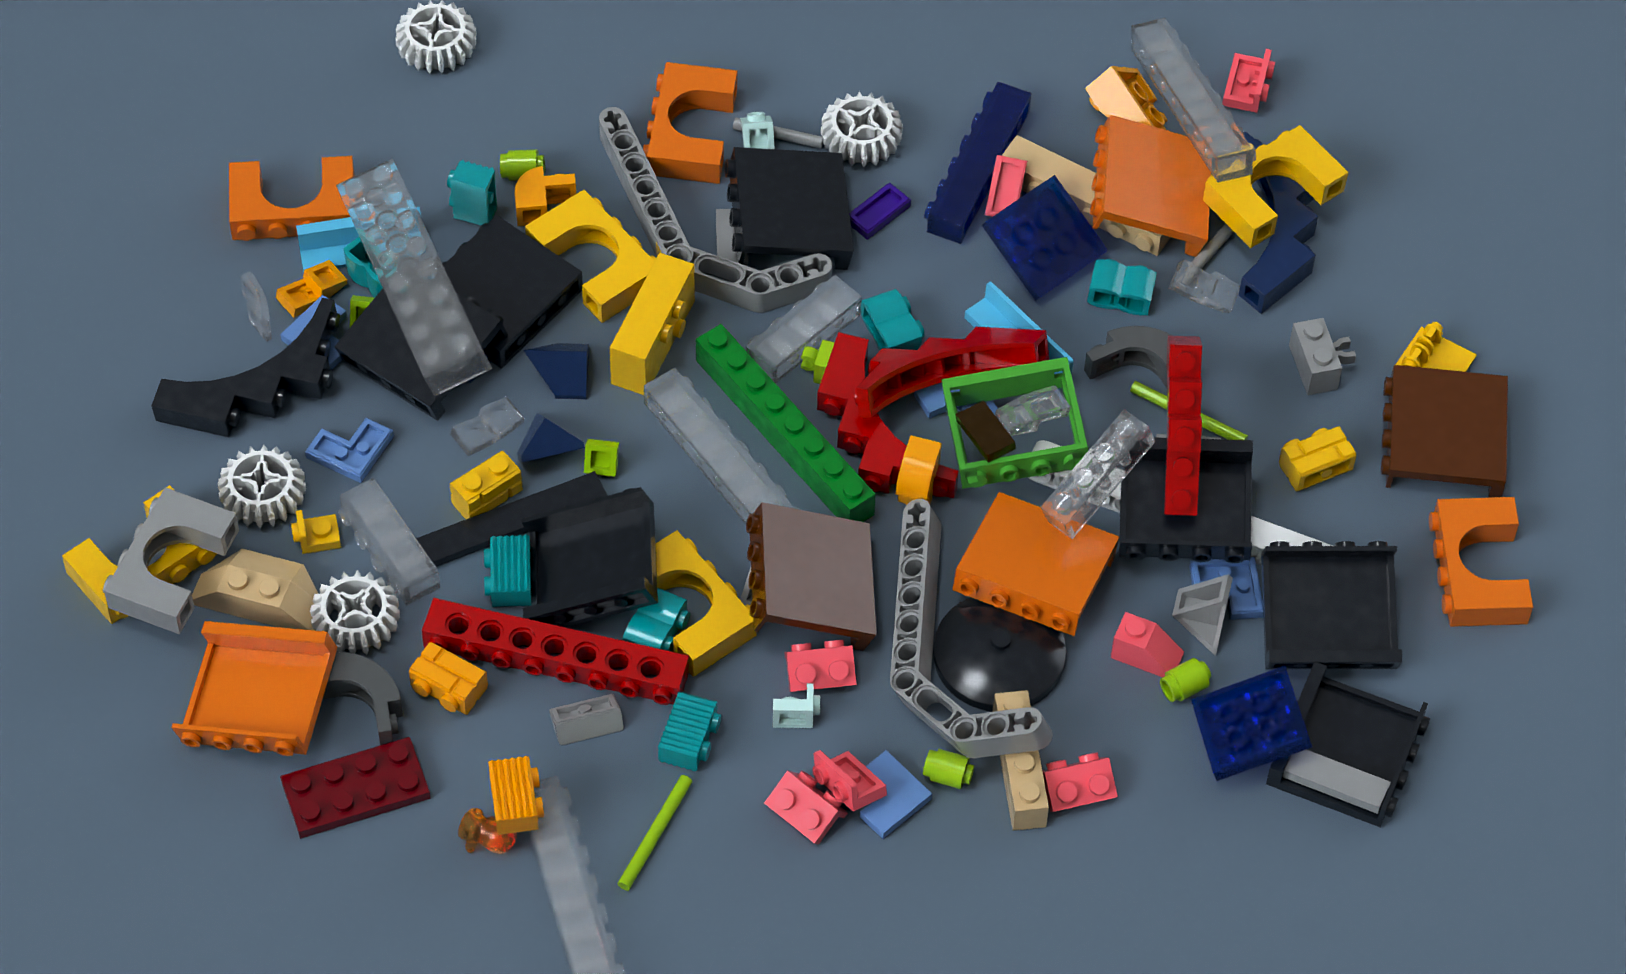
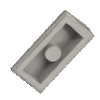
[549,694,624,745]

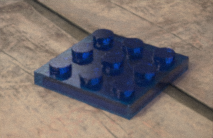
[982,175,1108,301]
[1191,666,1313,781]

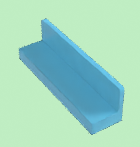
[296,207,427,272]
[964,281,1074,398]

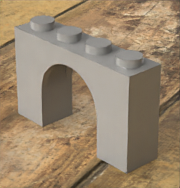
[103,487,239,634]

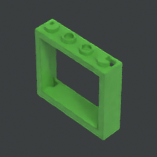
[941,357,1090,489]

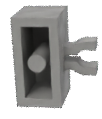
[1289,318,1356,395]

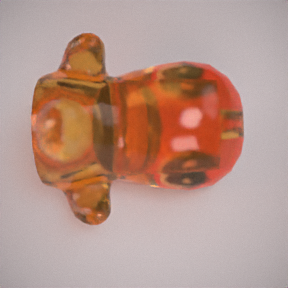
[458,808,517,854]

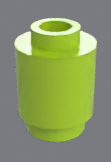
[500,149,545,181]
[1160,658,1211,702]
[923,748,975,789]

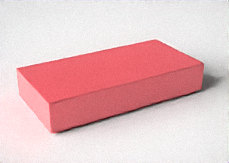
[985,155,1028,221]

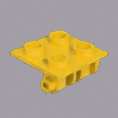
[1392,322,1477,372]

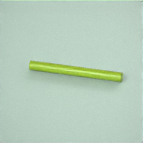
[1130,381,1248,440]
[617,775,692,891]

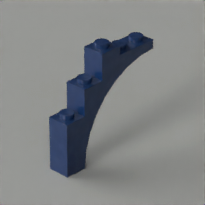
[1234,132,1318,314]

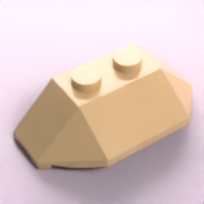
[192,549,318,630]

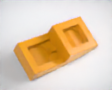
[275,260,348,318]

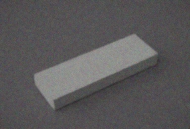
[1283,746,1391,814]

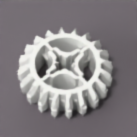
[395,0,477,74]
[821,91,903,167]
[218,445,306,528]
[310,570,400,655]

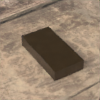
[956,400,1016,463]

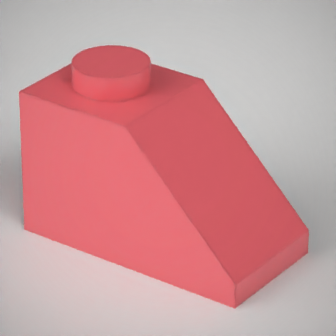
[1111,612,1184,677]

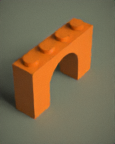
[643,62,738,184]
[229,156,356,241]
[1429,497,1533,627]

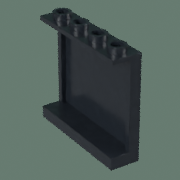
[725,147,854,270]
[432,215,583,369]
[334,262,508,421]
[1119,436,1253,563]
[521,487,658,627]
[1261,541,1402,669]
[1266,662,1430,828]

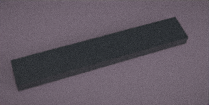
[415,471,608,570]

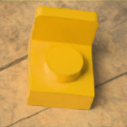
[291,510,341,554]

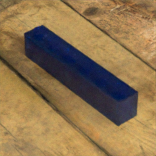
[924,82,1032,244]

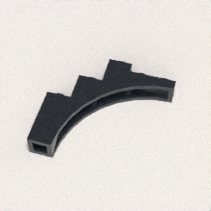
[151,298,340,437]

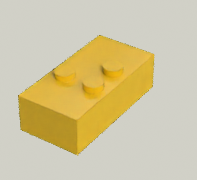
[610,252,695,396]

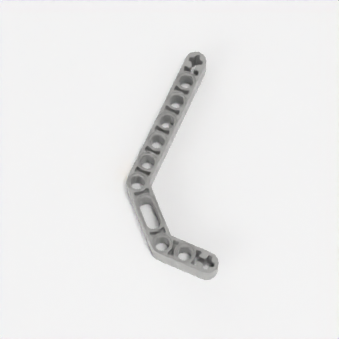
[599,107,832,313]
[890,499,1053,758]

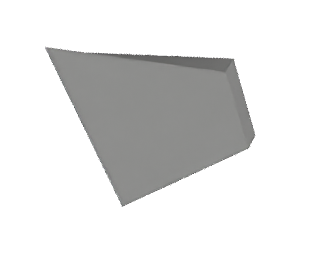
[1172,574,1233,656]

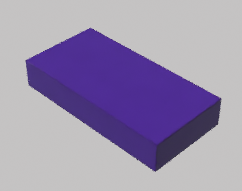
[849,182,911,240]

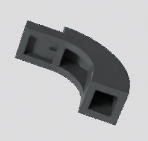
[1084,326,1173,388]
[323,652,403,745]

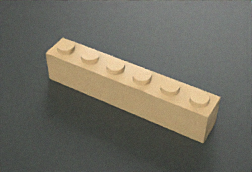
[1002,135,1171,256]

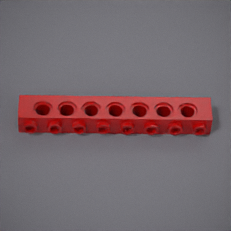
[422,598,689,705]

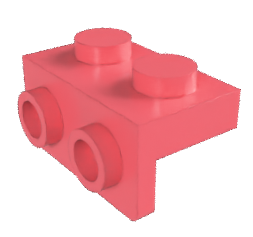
[1222,49,1275,113]
[784,640,857,692]
[812,750,887,812]
[1042,752,1118,812]
[764,770,848,844]

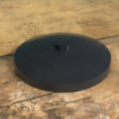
[933,597,1066,712]

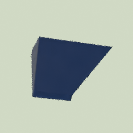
[523,343,589,399]
[517,413,585,462]

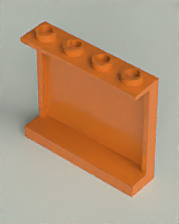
[1090,114,1213,257]
[952,492,1120,636]
[171,621,338,756]

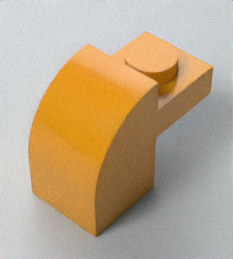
[515,166,576,226]
[895,435,942,505]

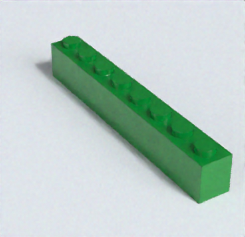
[696,324,876,522]

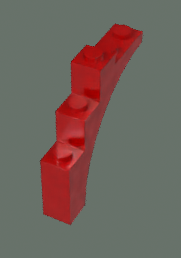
[854,326,1050,418]
[817,332,959,499]
[1164,335,1202,516]

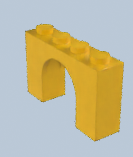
[1203,125,1348,248]
[525,190,656,323]
[62,485,217,624]
[656,530,757,677]

